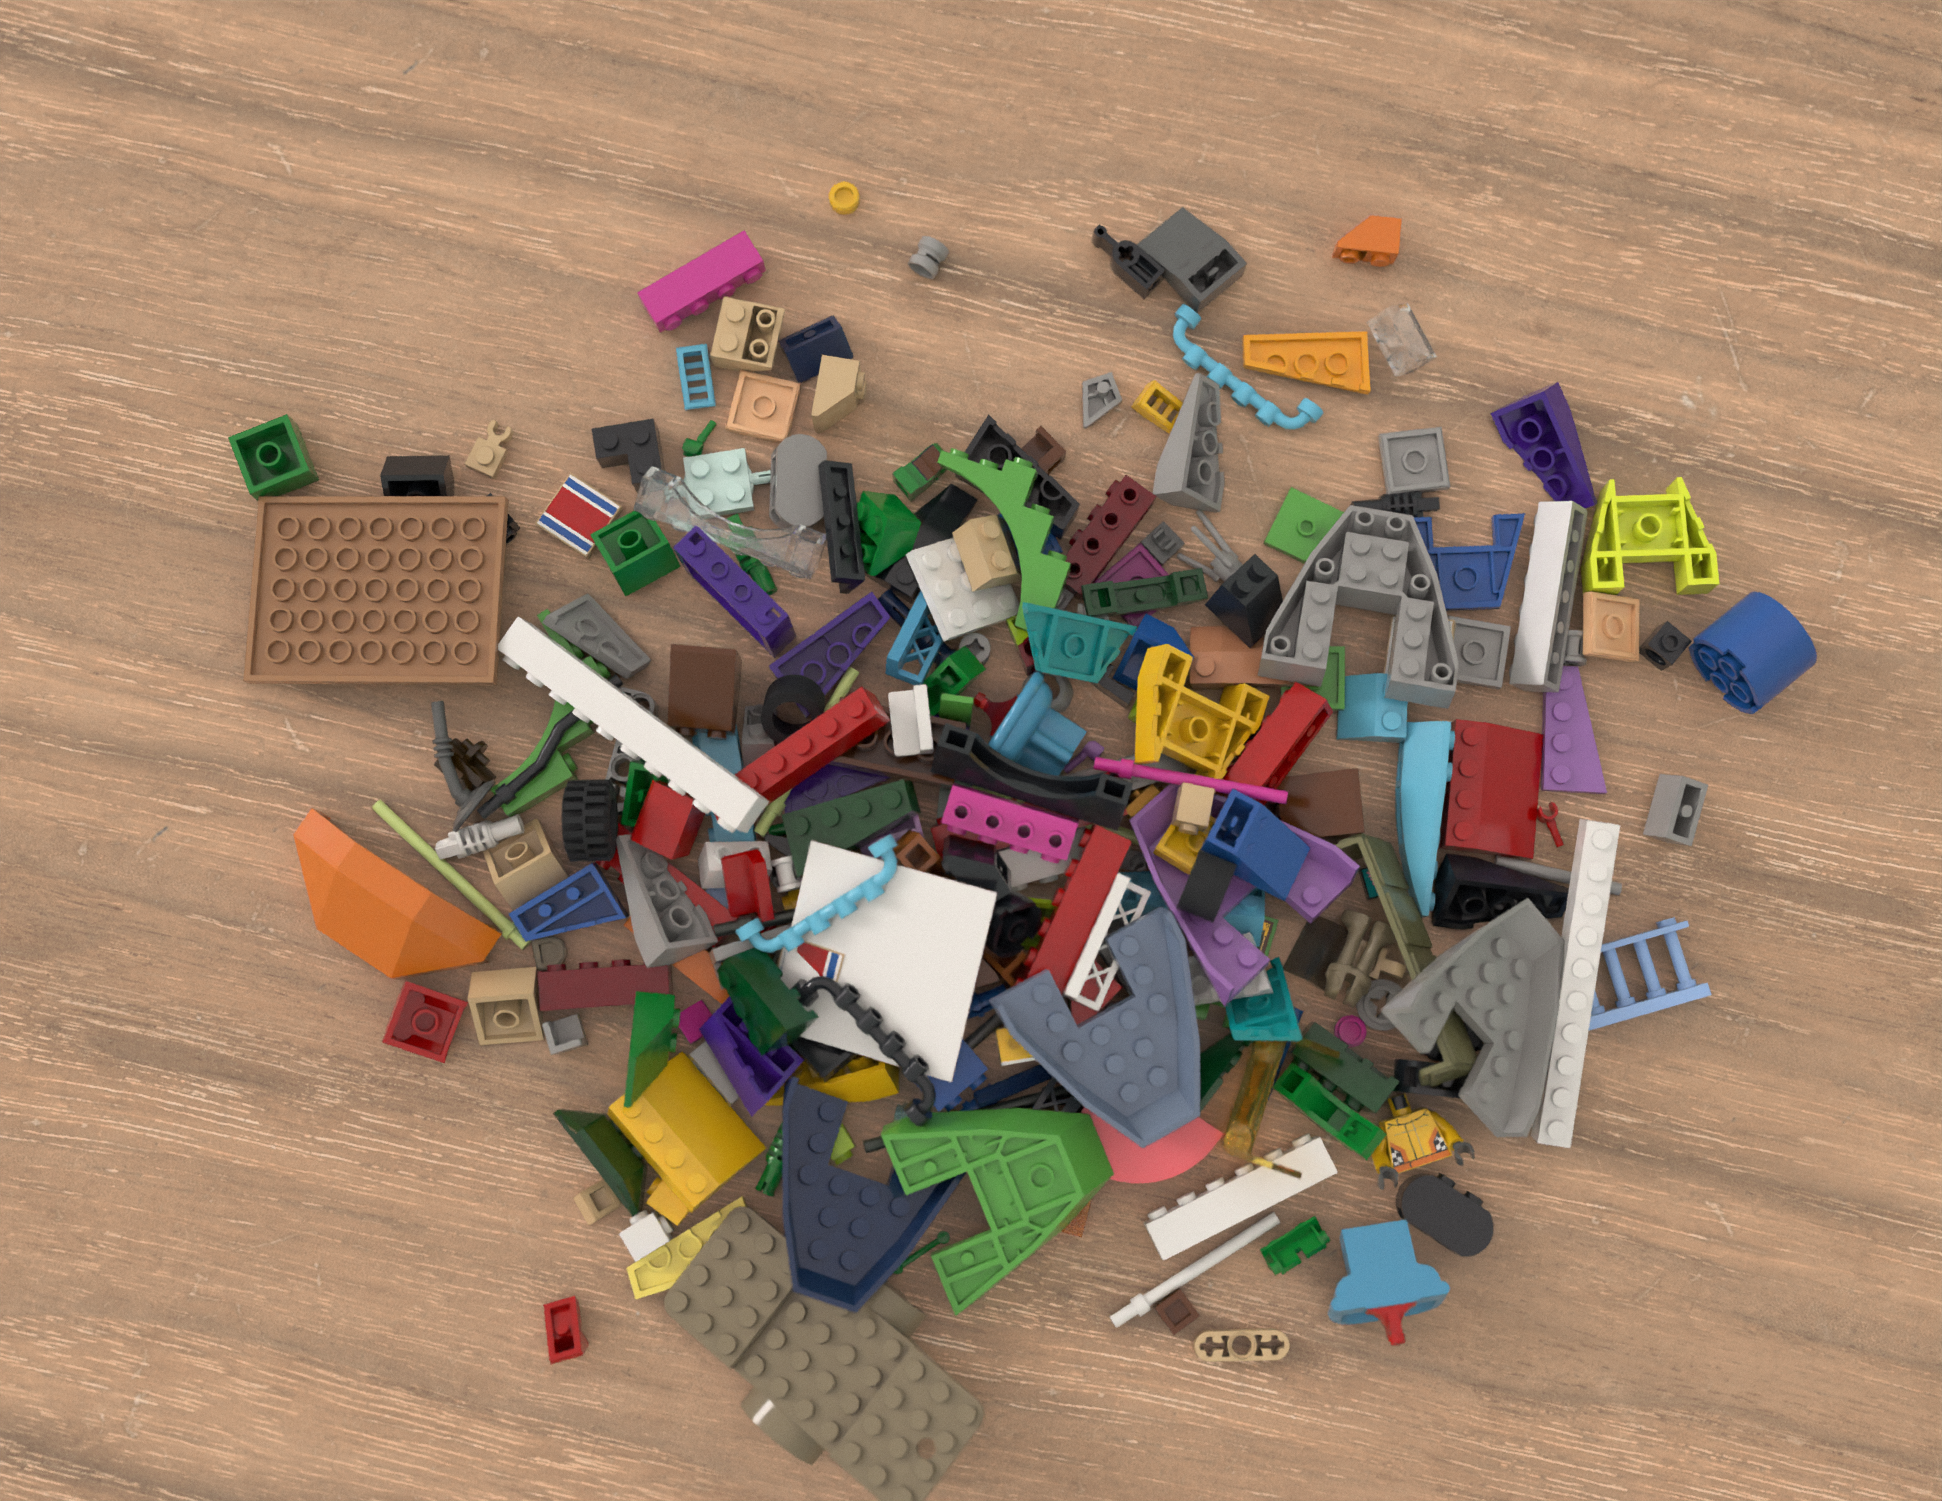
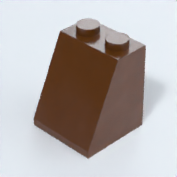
[667,644,742,740]
[1269,768,1365,841]

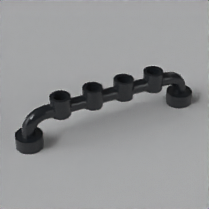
[790,976,936,1127]

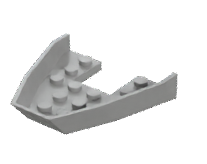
[1381,898,1564,1137]

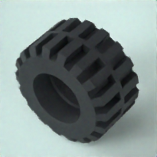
[562,779,618,862]

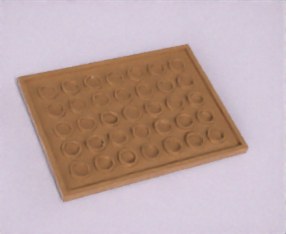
[243,496,509,685]

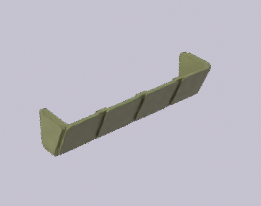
[1336,833,1477,1087]

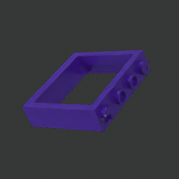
[673,525,797,658]

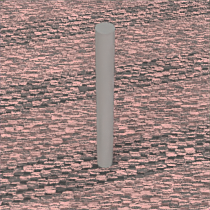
[1494,855,1622,896]

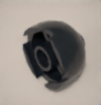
[985,891,1042,958]

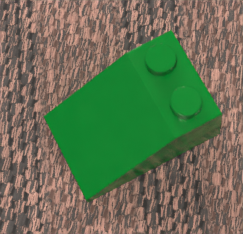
[624,991,680,1107]

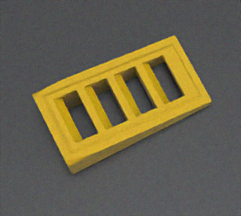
[1131,380,1183,434]

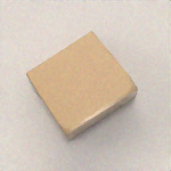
[574,1179,623,1225]

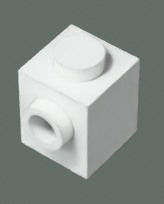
[619,1210,674,1262]

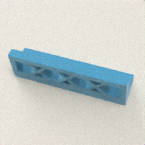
[885,590,943,685]

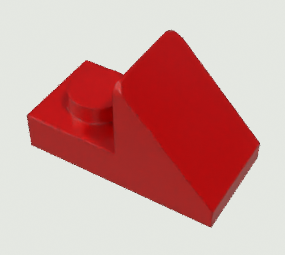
[543,1296,589,1365]

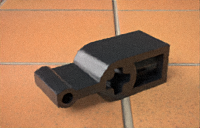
[1092,225,1165,300]

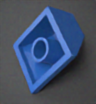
[1113,613,1194,691]

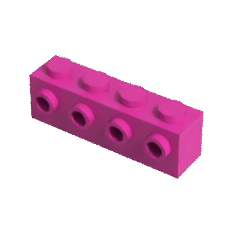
[637,230,766,333]
[941,783,1079,864]

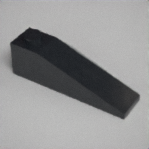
[864,483,978,604]
[1432,853,1569,930]

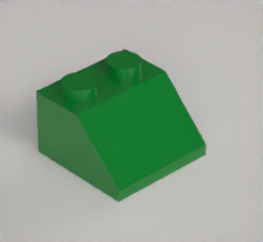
[590,505,681,597]

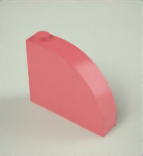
[1079,1106,1223,1183]

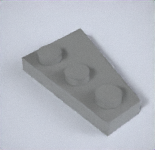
[542,593,651,679]

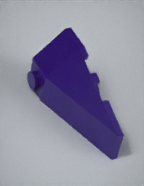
[1490,382,1597,509]

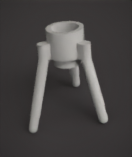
[1177,509,1243,582]

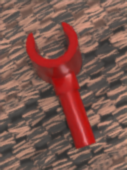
[1537,802,1564,847]

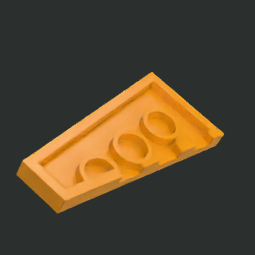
[1242,331,1370,395]

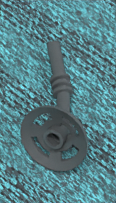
[431,701,496,833]

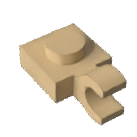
[1352,940,1406,980]

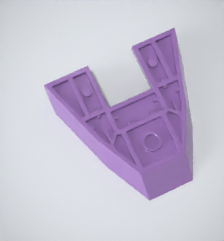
[1129,783,1360,1007]

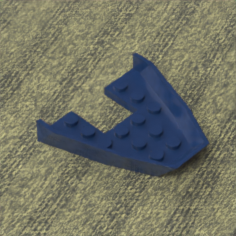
[783,1077,966,1313]

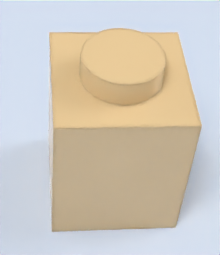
[1171,782,1215,835]

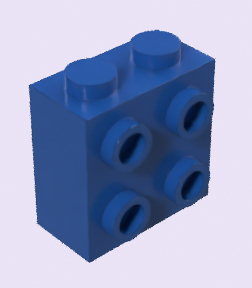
[915,1039,988,1112]

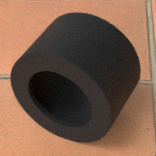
[761,675,825,743]
[1177,850,1237,923]

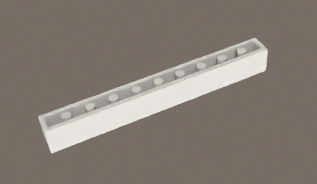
[498,617,769,833]
[1531,819,1620,1148]

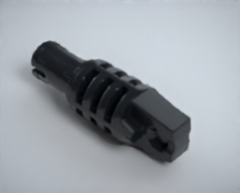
[1351,491,1440,517]

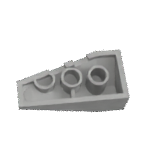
[1153,373,1225,513]
[616,834,718,968]

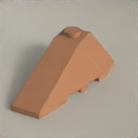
[1189,626,1313,690]

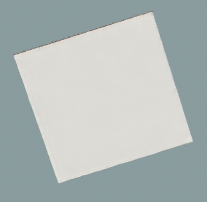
[780,840,997,1082]

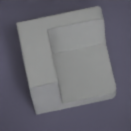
[542,1014,588,1055]

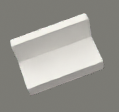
[888,684,933,757]

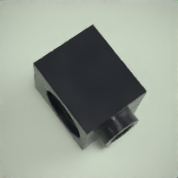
[1639,621,1692,671]

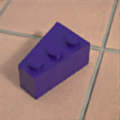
[699,996,804,1117]

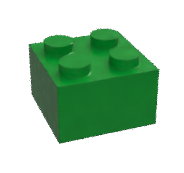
[228,414,319,501]

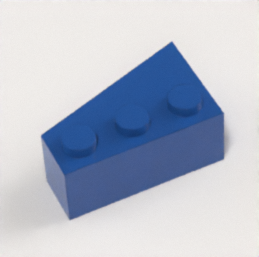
[509,862,629,941]

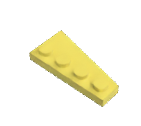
[626,1196,747,1300]

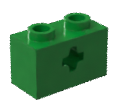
[922,646,986,716]

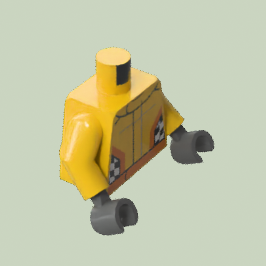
[1371,1093,1475,1190]

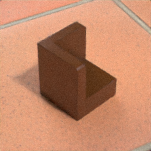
[1021,426,1066,475]

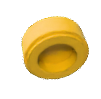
[829,182,860,215]

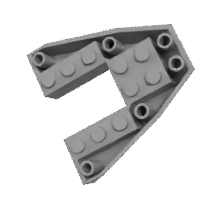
[1257,505,1459,709]

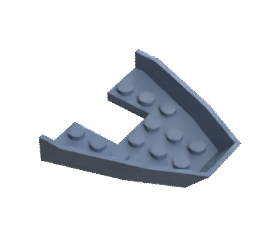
[989,906,1200,1148]

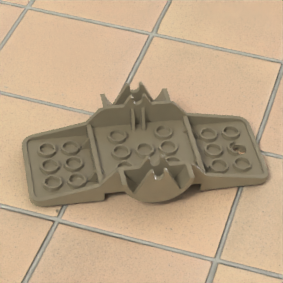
[664,1206,985,1501]

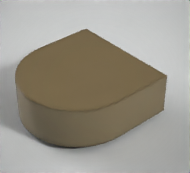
[531,936,568,972]

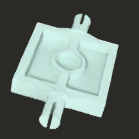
[665,448,771,520]

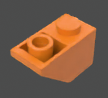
[1332,215,1402,267]

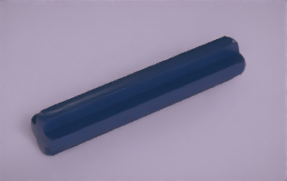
[973,1064,1052,1108]

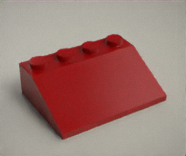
[1438,719,1543,859]

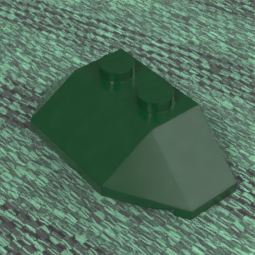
[553,1109,648,1217]

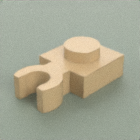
[465,420,513,480]

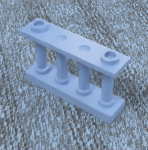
[1589,917,1712,1031]

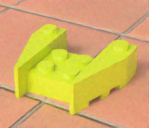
[1580,477,1720,595]

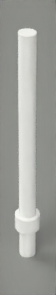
[1110,1212,1280,1328]

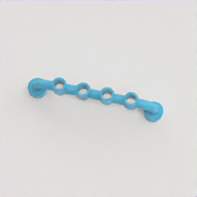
[1173,304,1323,430]
[735,834,898,953]

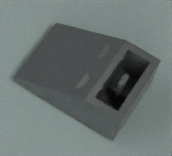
[1137,207,1247,313]

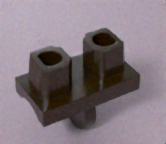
[434,738,496,792]

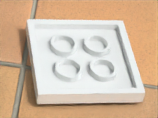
[906,537,1020,642]

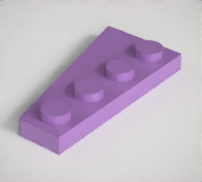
[1541,666,1607,794]

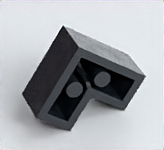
[592,418,668,493]

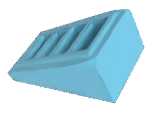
[676,344,716,410]

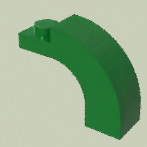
[1272,1062,1387,1160]

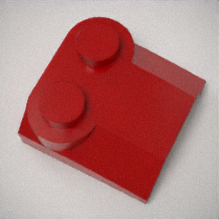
[382,980,468,1063]

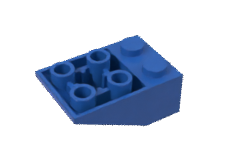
[1200,789,1310,901]

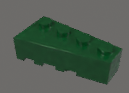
[782,779,921,878]

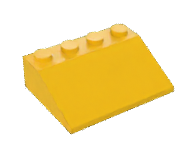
[607,1051,766,1213]

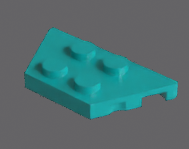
[1022,602,1137,683]
[1225,957,1303,1041]

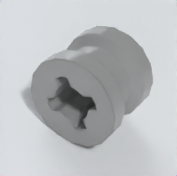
[959,633,991,665]

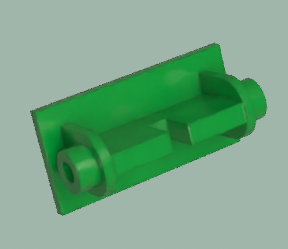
[1260,1216,1331,1276]

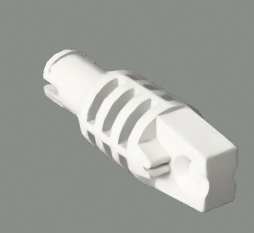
[435,814,525,860]

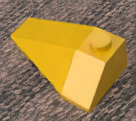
[765,1054,899,1106]

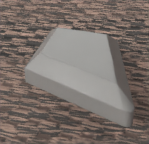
[1082,372,1122,429]

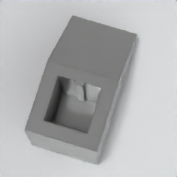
[742,704,778,768]

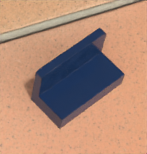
[778,315,854,383]

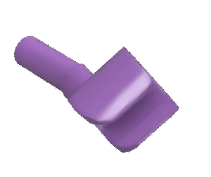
[1063,741,1104,774]

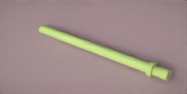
[372,800,531,950]

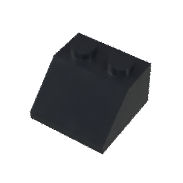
[380,455,454,496]
[1205,554,1283,648]

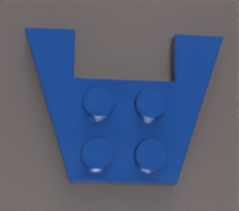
[1414,513,1525,611]

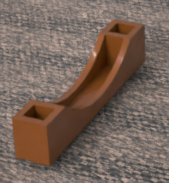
[893,829,1028,989]

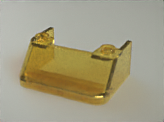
[1220,1038,1340,1179]

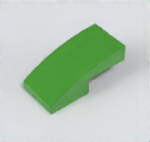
[939,693,974,728]

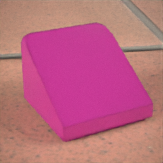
[679,999,712,1044]

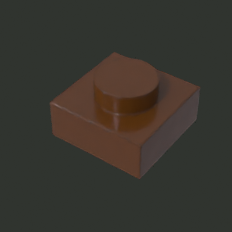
[1154,1288,1200,1335]

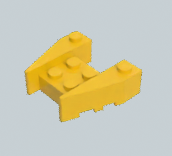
[1135,644,1270,779]

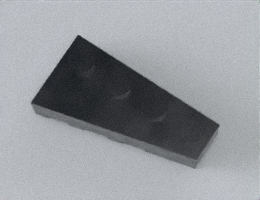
[955,415,1080,540]

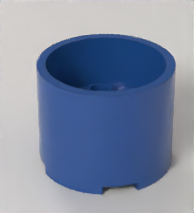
[1689,592,1817,714]

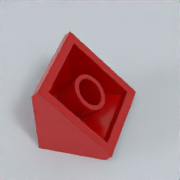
[630,780,705,860]

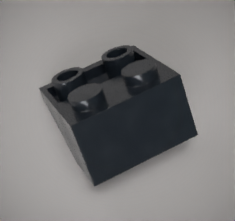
[941,835,1011,901]

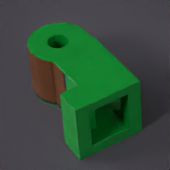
[892,443,947,502]

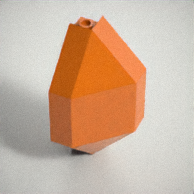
[293,808,502,979]

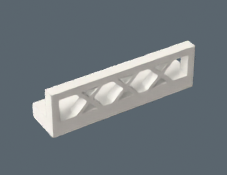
[1062,873,1151,1012]

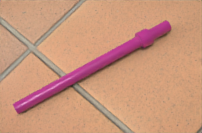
[1094,757,1288,804]

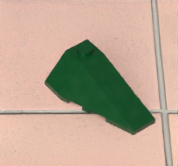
[1200,1032,1253,1112]

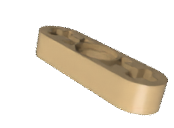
[1193,1328,1290,1362]

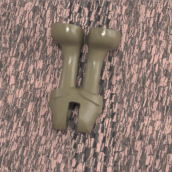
[1324,910,1397,1008]

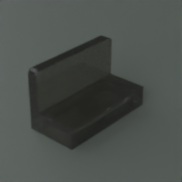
[1283,916,1348,991]

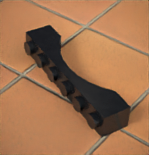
[931,723,1133,831]

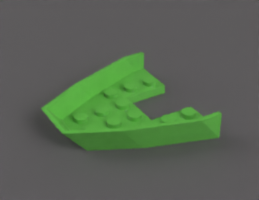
[881,1108,1114,1316]

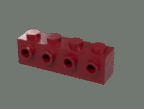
[1060,475,1156,602]
[538,959,673,1011]

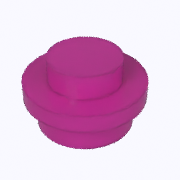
[1334,1015,1367,1048]

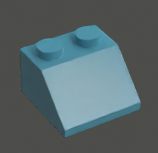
[1336,673,1408,743]

